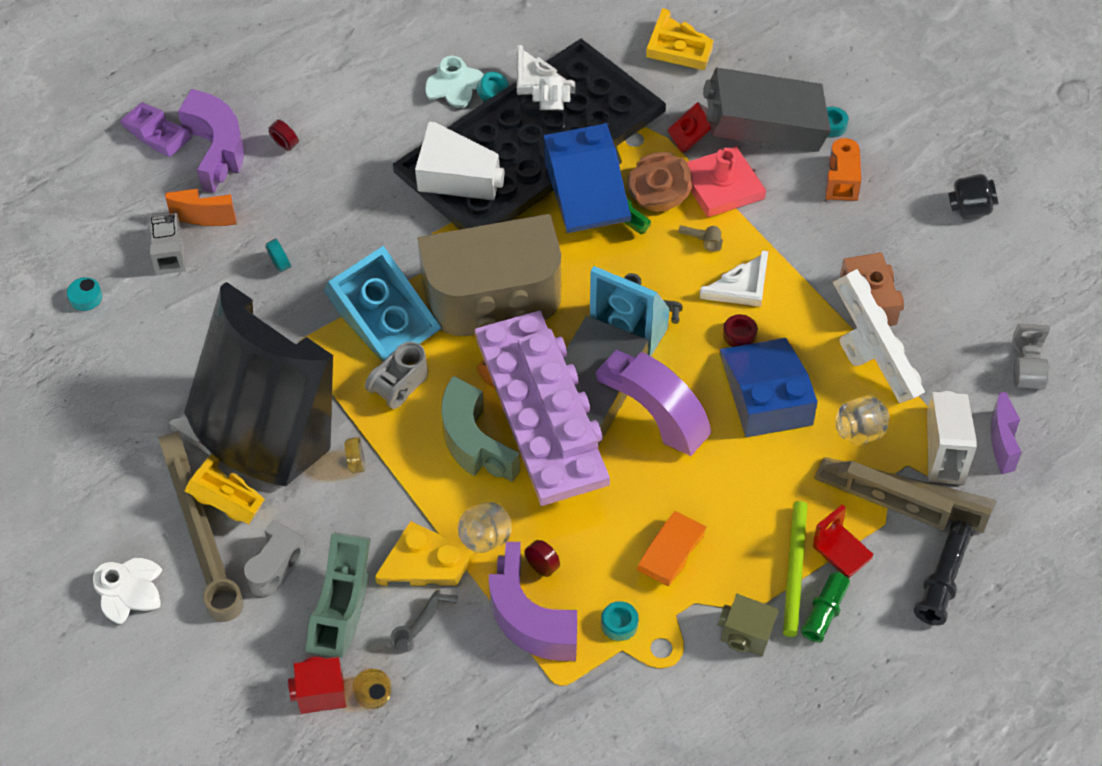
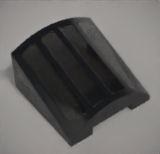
[184,282,333,486]

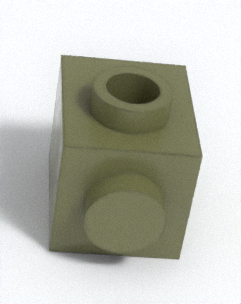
[717,593,779,656]

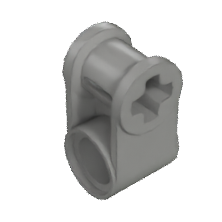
[365,342,429,409]

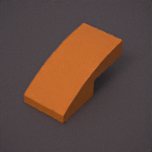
[165,189,237,226]
[637,511,707,587]

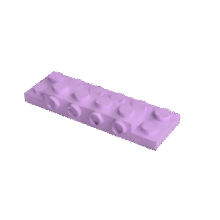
[475,310,610,506]

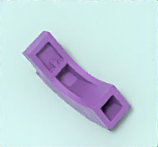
[178,89,244,193]
[595,349,712,456]
[489,542,577,661]

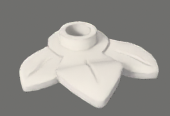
[93,558,162,625]

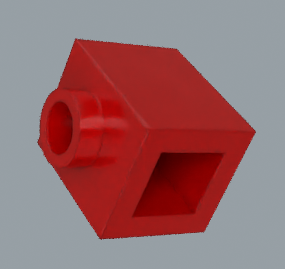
[288,657,346,714]

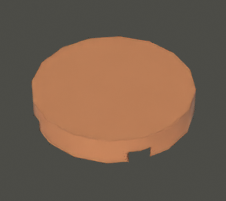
[628,152,692,212]

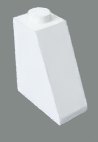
[415,122,505,200]
[927,391,977,485]

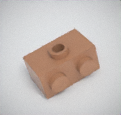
[840,252,904,327]

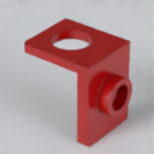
[667,102,711,153]
[812,504,874,578]

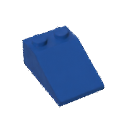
[544,123,631,233]
[720,338,818,437]

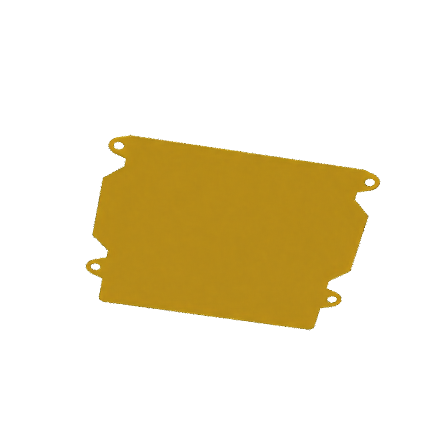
[300,127,928,686]

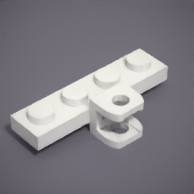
[833,269,925,404]

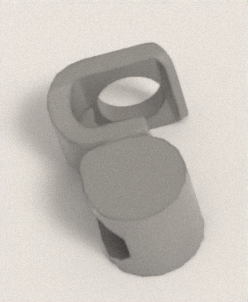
[1012,323,1050,389]

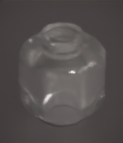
[835,395,889,445]
[457,502,512,553]

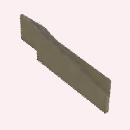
[814,457,996,533]

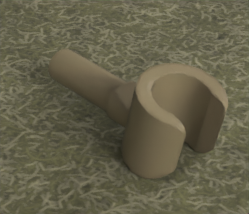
[678,225,723,252]

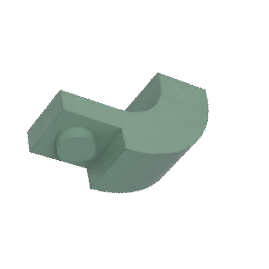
[442,376,520,482]
[305,532,371,658]

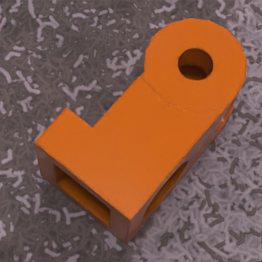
[825,138,861,201]

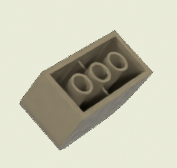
[417,214,561,336]

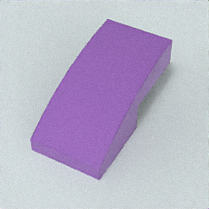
[120,102,192,157]
[991,392,1022,474]

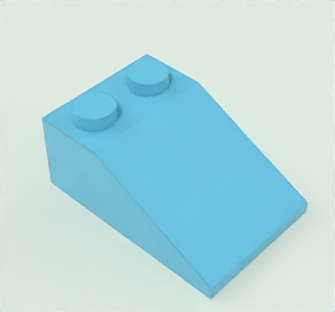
[323,246,442,362]
[590,266,669,356]

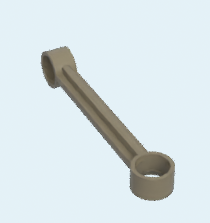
[158,431,244,622]

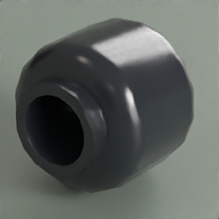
[948,174,998,220]

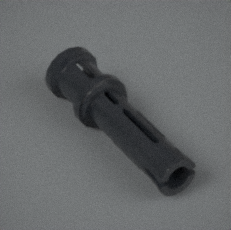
[914,521,974,626]

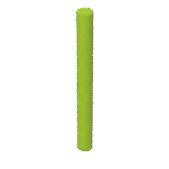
[783,501,808,637]

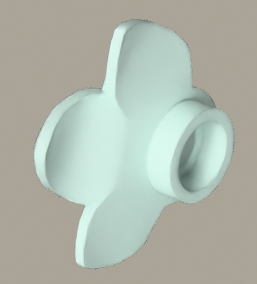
[426,56,484,108]

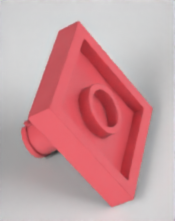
[686,146,766,217]

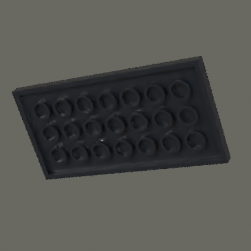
[393,38,666,230]

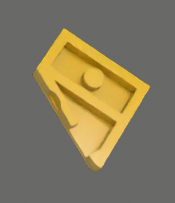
[646,8,714,70]
[185,453,265,525]
[375,521,475,586]

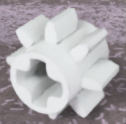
[533,77,570,110]

